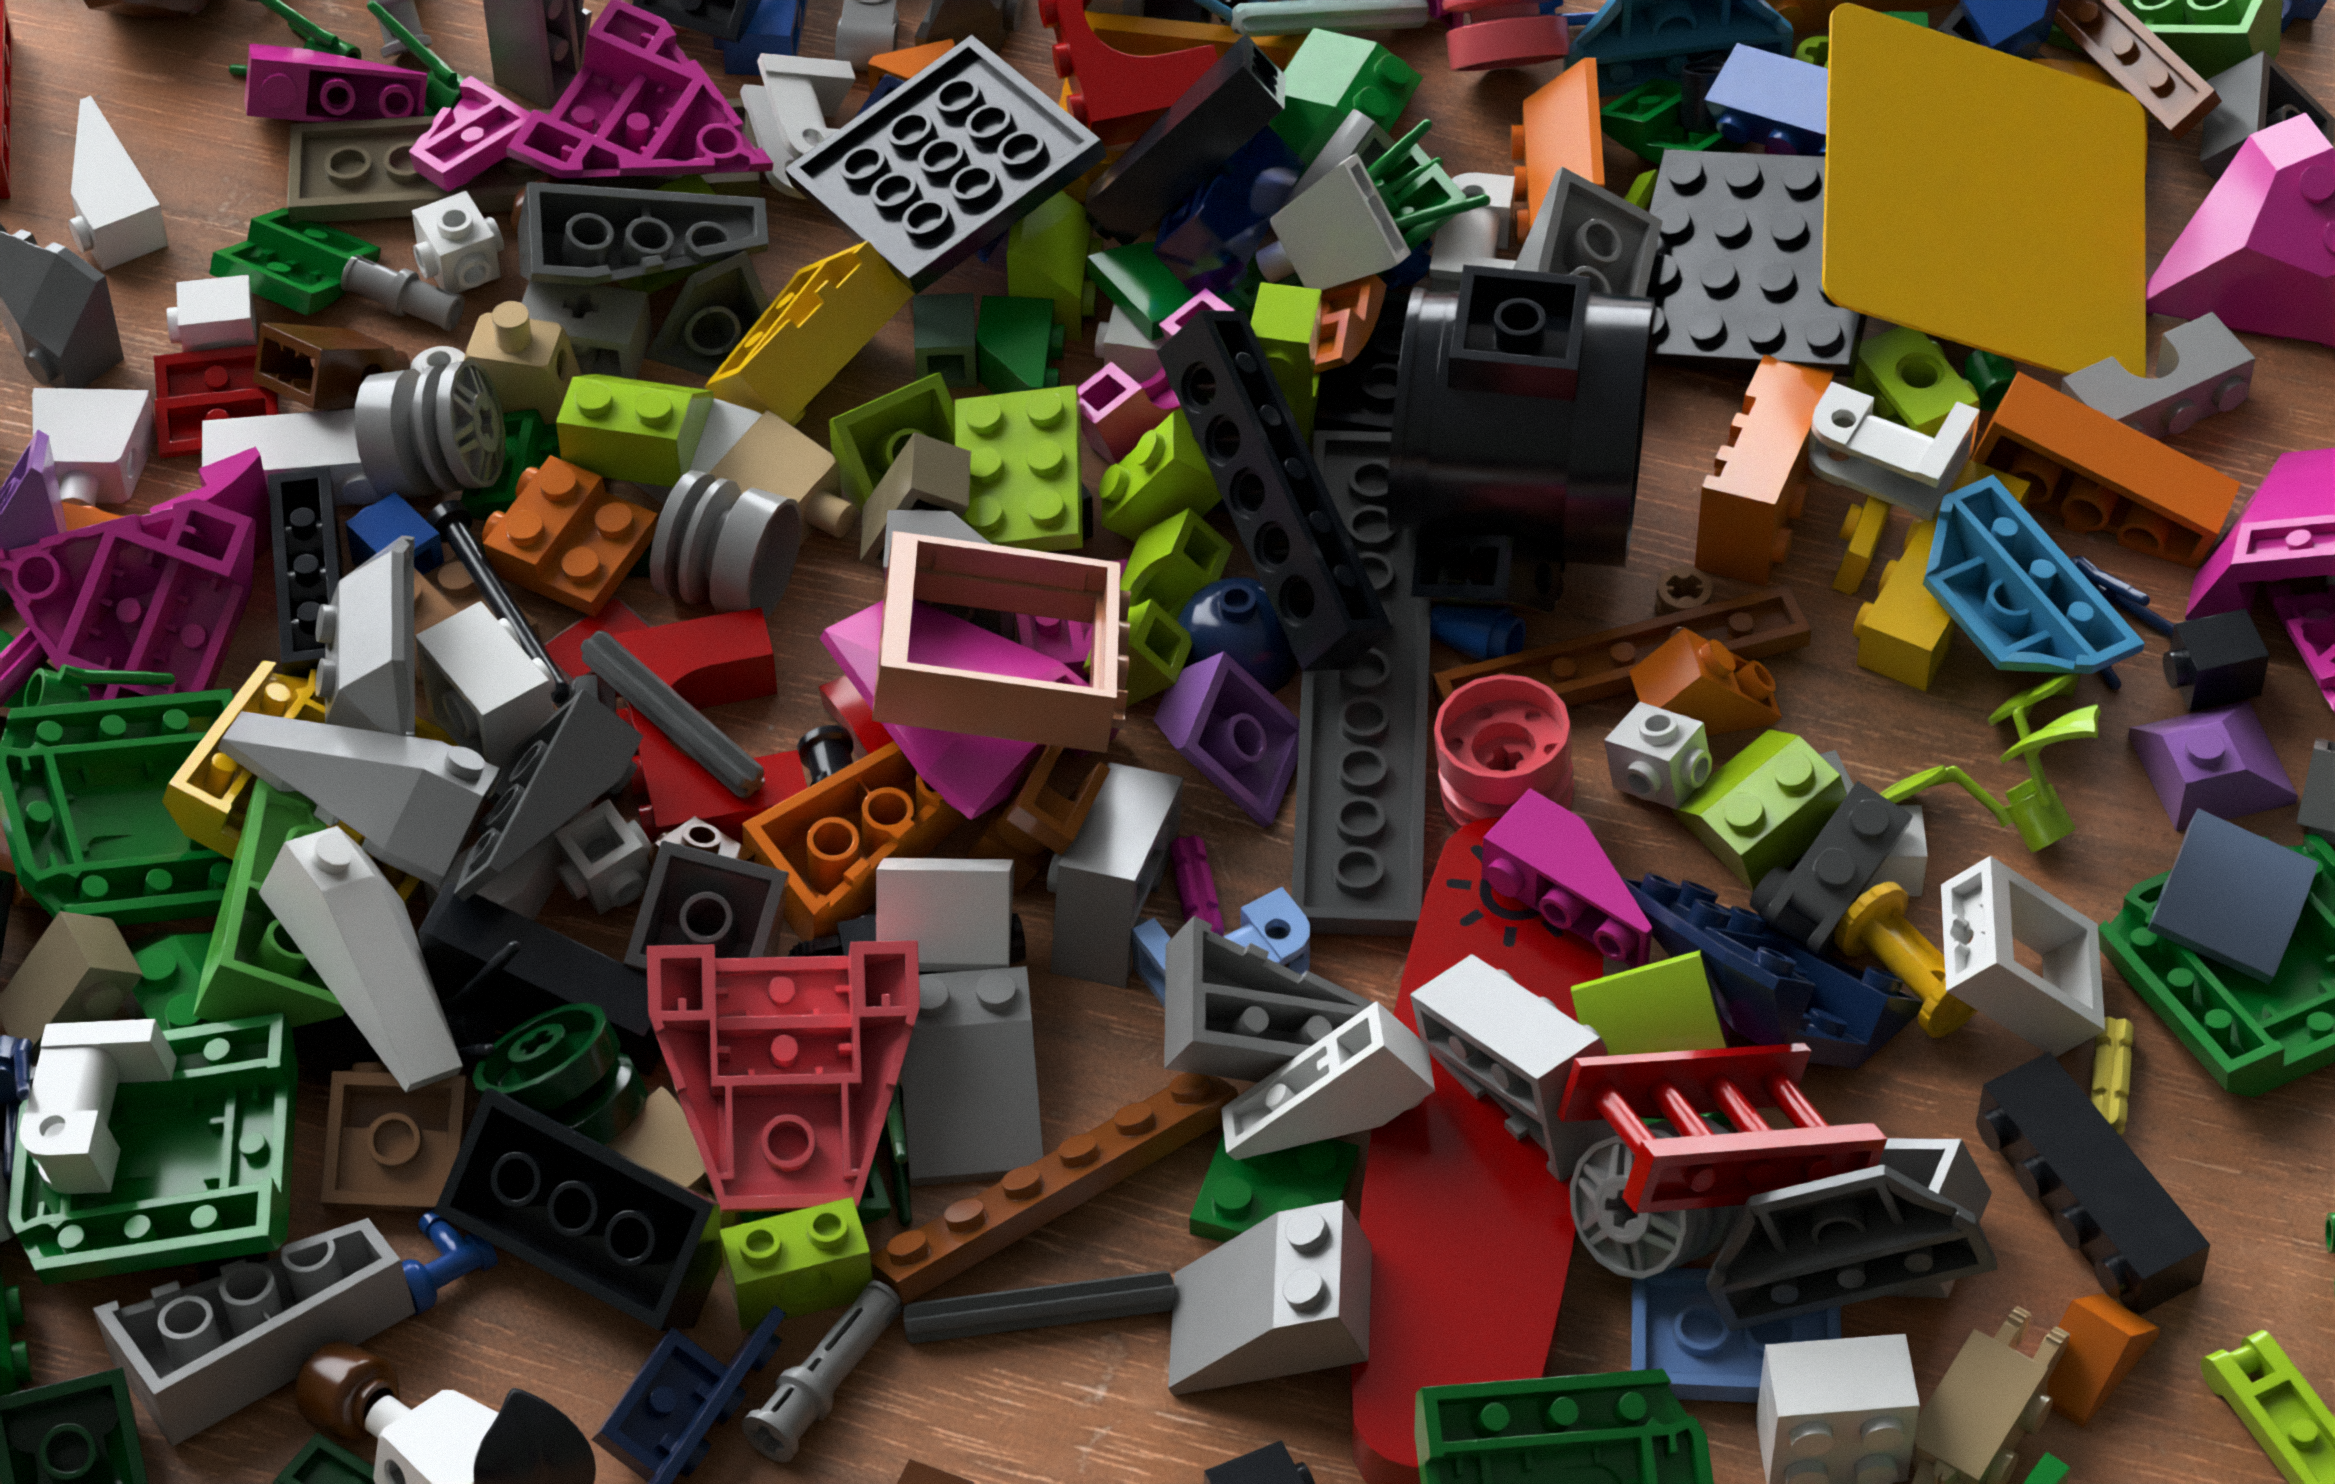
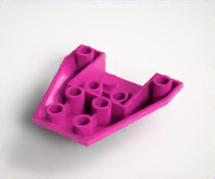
[2185,448,2335,621]
[820,599,1120,820]

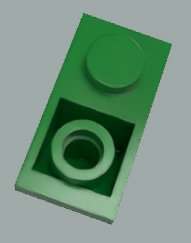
[976,295,1066,395]

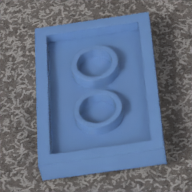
[1631,1267,1841,1403]

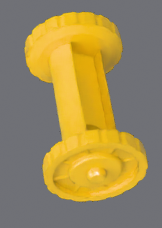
[1834,881,1978,1038]

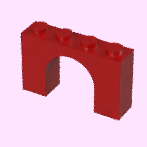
[1038,0,1218,147]
[610,607,807,845]

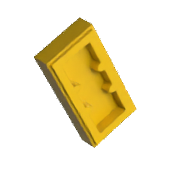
[1831,495,1892,595]

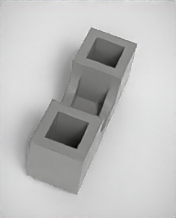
[2060,312,2255,440]

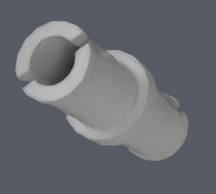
[341,254,465,331]

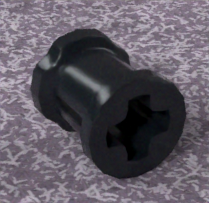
[796,725,854,786]

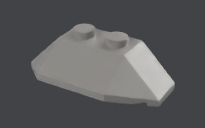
[315,535,416,737]

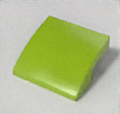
[1571,950,1729,1118]

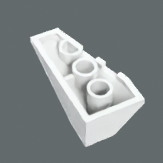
[258,826,463,1092]

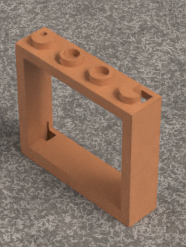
[872,531,1131,753]

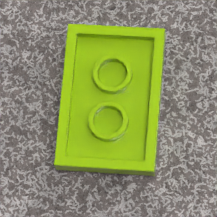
[955,385,1083,552]

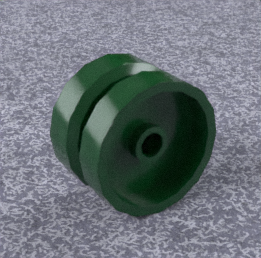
[472,1003,648,1145]

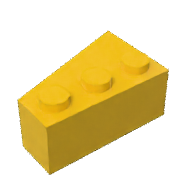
[705,241,914,427]

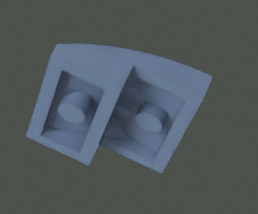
[2147,809,2319,985]

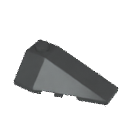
[0,223,124,389]

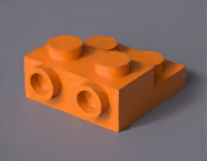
[482,455,659,617]

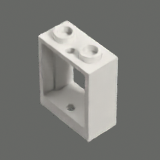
[1941,856,2105,1058]

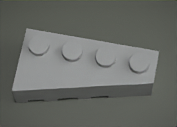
[93,1218,416,1447]

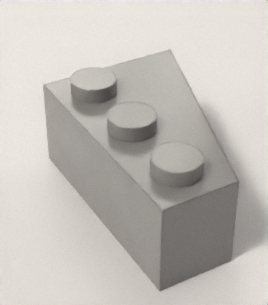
[1047,762,1184,989]

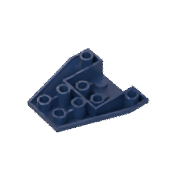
[1621,873,1923,1069]

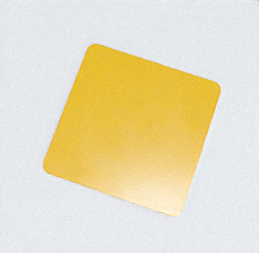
[1822,3,2146,378]

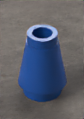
[1430,603,1526,662]

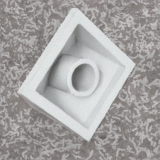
[876,858,1015,972]

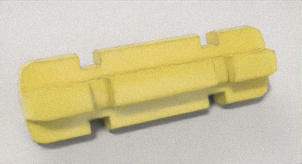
[2091,1016,2134,1136]

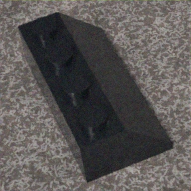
[433,1088,721,1331]

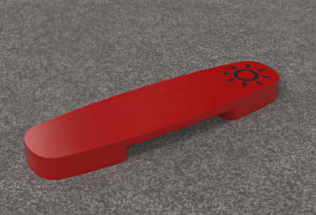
[1350,817,1604,1484]

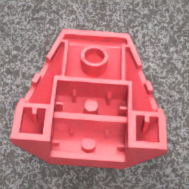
[647,940,920,1213]

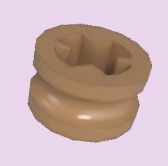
[1655,566,1713,617]

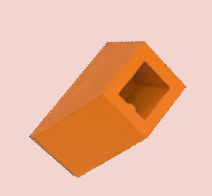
[1629,628,1782,736]

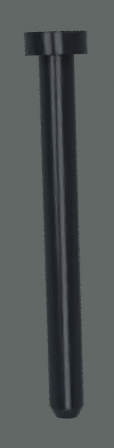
[426,500,570,703]

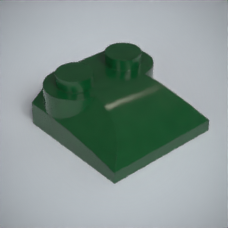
[0,1367,149,1484]

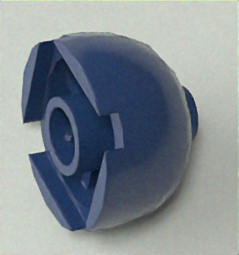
[1177,577,1298,695]

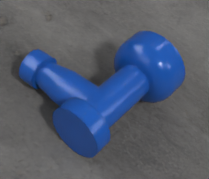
[401,1210,498,1316]

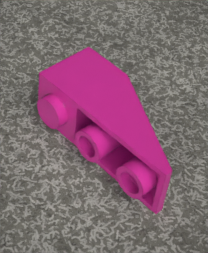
[244,44,428,122]
[1481,788,1652,968]

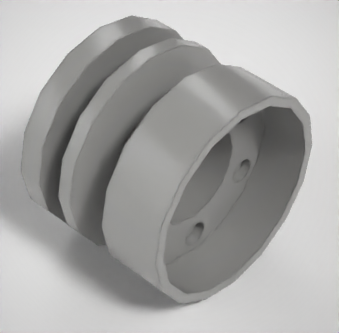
[354,360,506,499]
[649,470,802,620]
[1570,1115,1744,1279]

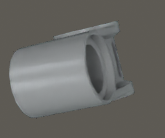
[835,0,899,72]

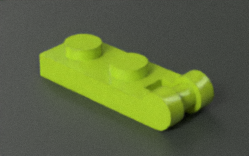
[2200,1330,2335,1484]

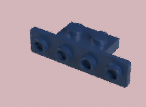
[591,1305,786,1484]

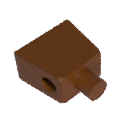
[253,322,410,409]

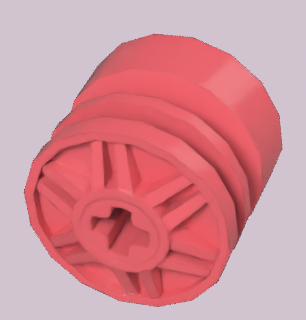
[1442,0,1570,72]
[1434,674,1575,831]

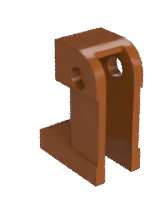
[964,745,1111,896]

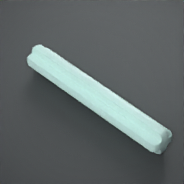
[1231,0,1429,37]

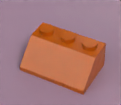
[1510,58,1605,244]

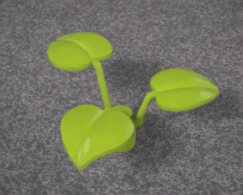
[1880,673,2101,853]

